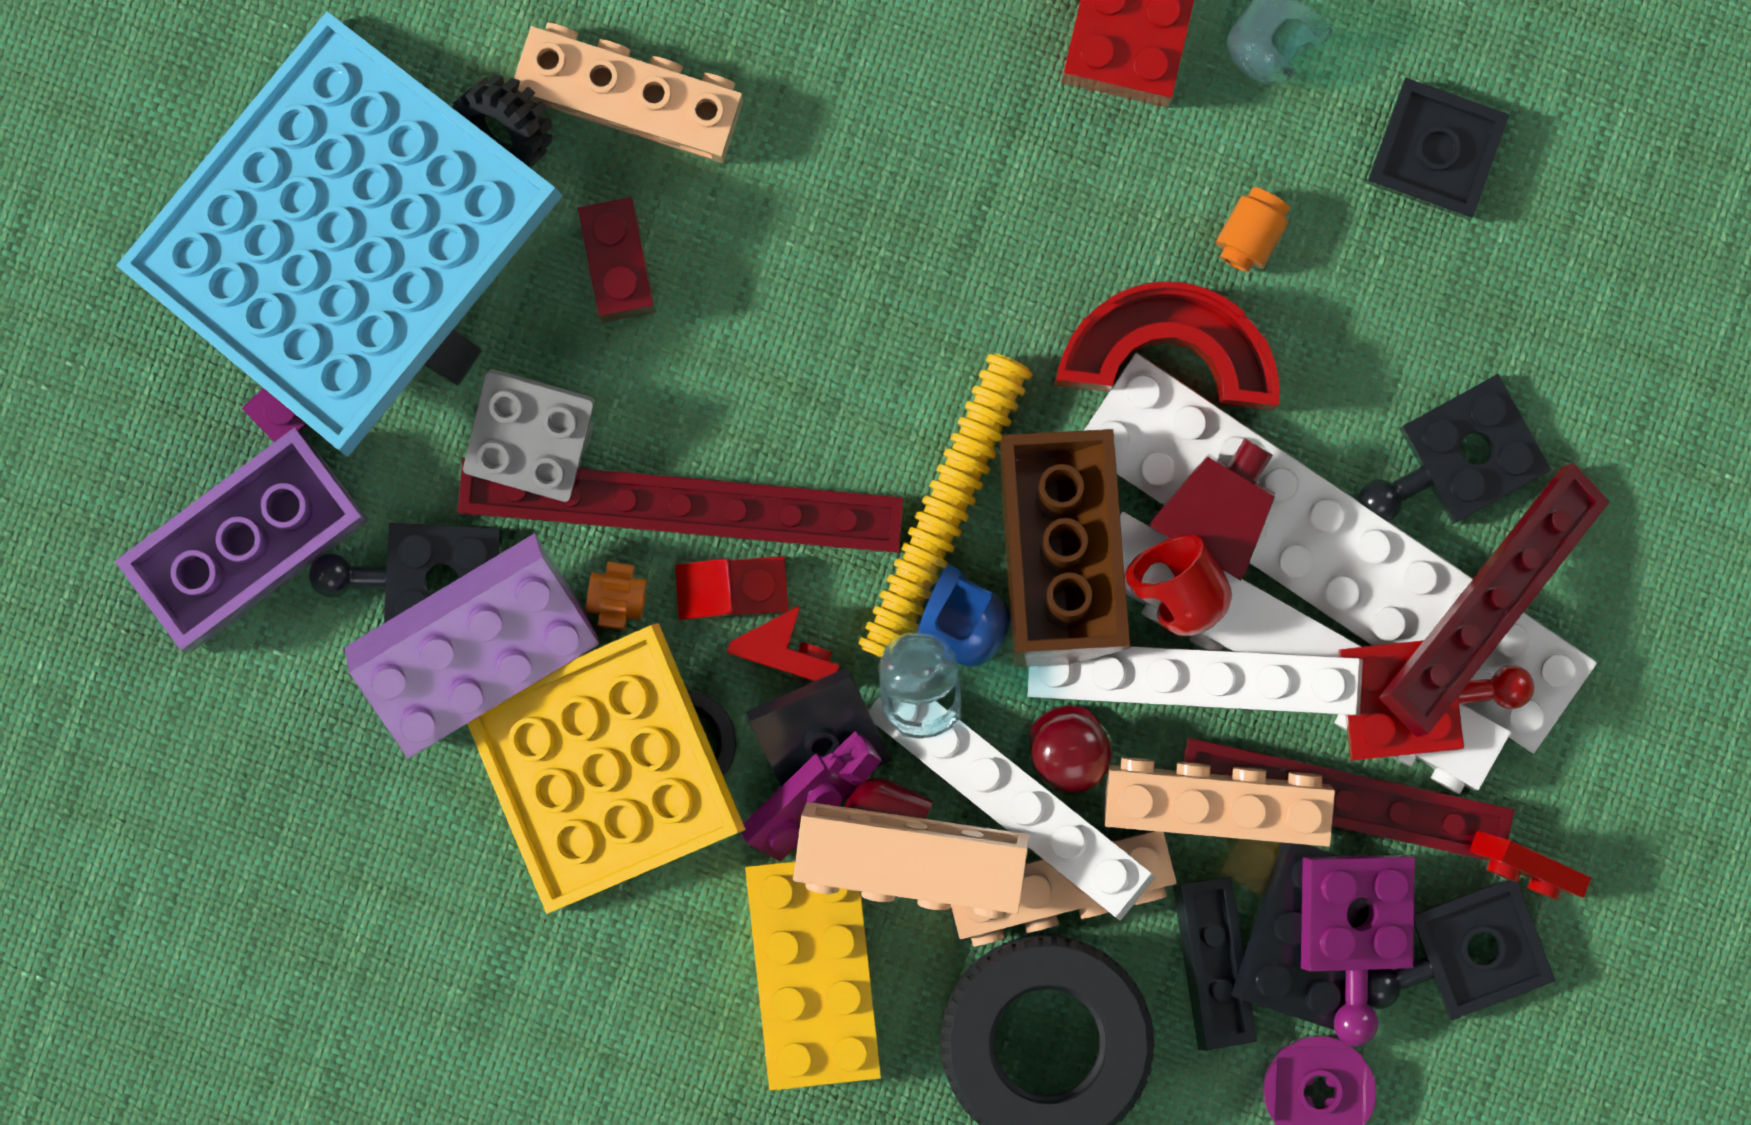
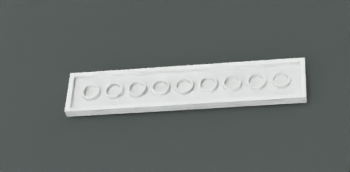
[1084,352,1597,754]

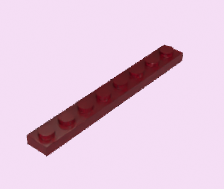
[457,458,903,554]

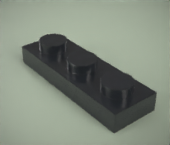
[1173,876,1257,1051]

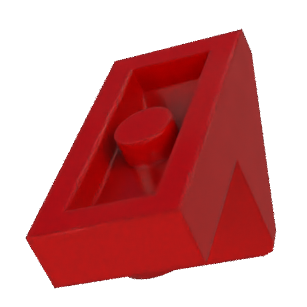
[675,556,789,620]
[727,606,840,681]

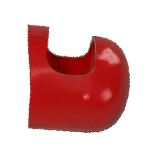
[1125,535,1232,636]

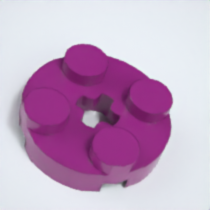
[1263,1035,1376,1125]

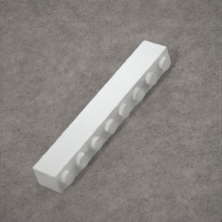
[1120,512,1511,794]

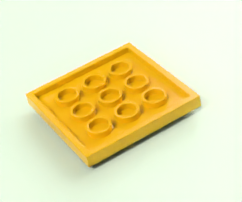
[467,623,746,914]

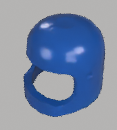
[914,564,1010,667]

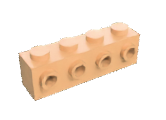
[514,23,743,163]
[1103,757,1335,847]
[793,802,1030,918]
[951,831,1177,947]

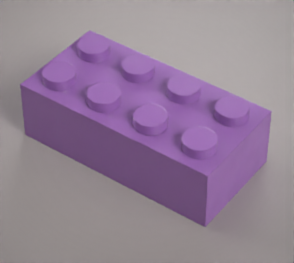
[115,427,369,652]
[344,533,599,758]

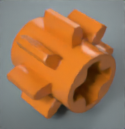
[586,562,647,630]

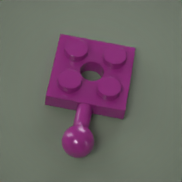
[1301,855,1415,1046]

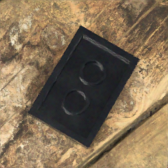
[1231,842,1369,1030]

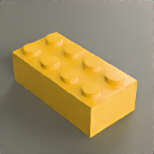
[745,860,881,1091]

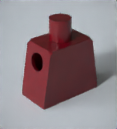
[1149,438,1275,581]

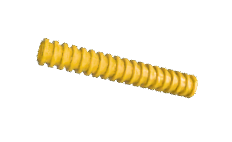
[858,353,1033,665]

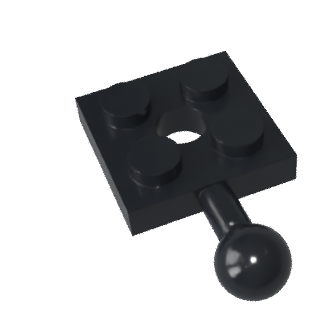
[1358,374,1551,525]
[309,523,500,623]
[1367,879,1555,1020]

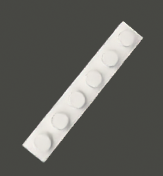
[1027,647,1363,715]
[869,672,1155,921]

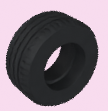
[941,935,1155,1125]

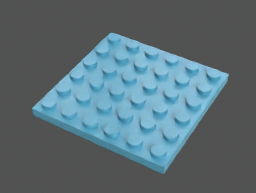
[116,11,563,457]

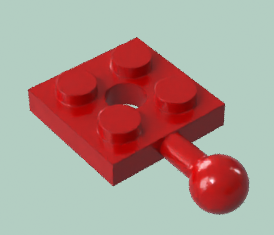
[1338,640,1535,761]

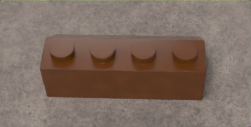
[999,429,1130,667]

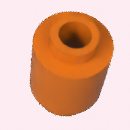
[1215,187,1291,273]

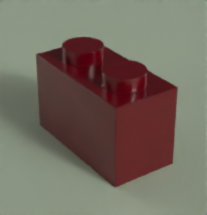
[577,197,656,323]

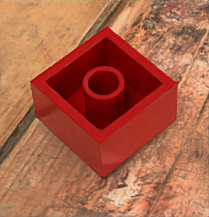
[1061,0,1194,108]

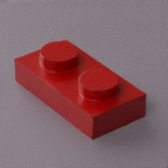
[1469,831,1592,901]

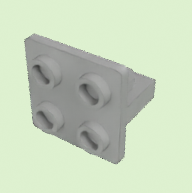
[463,369,595,502]

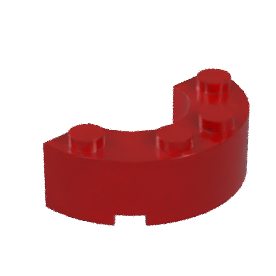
[1054,281,1280,411]

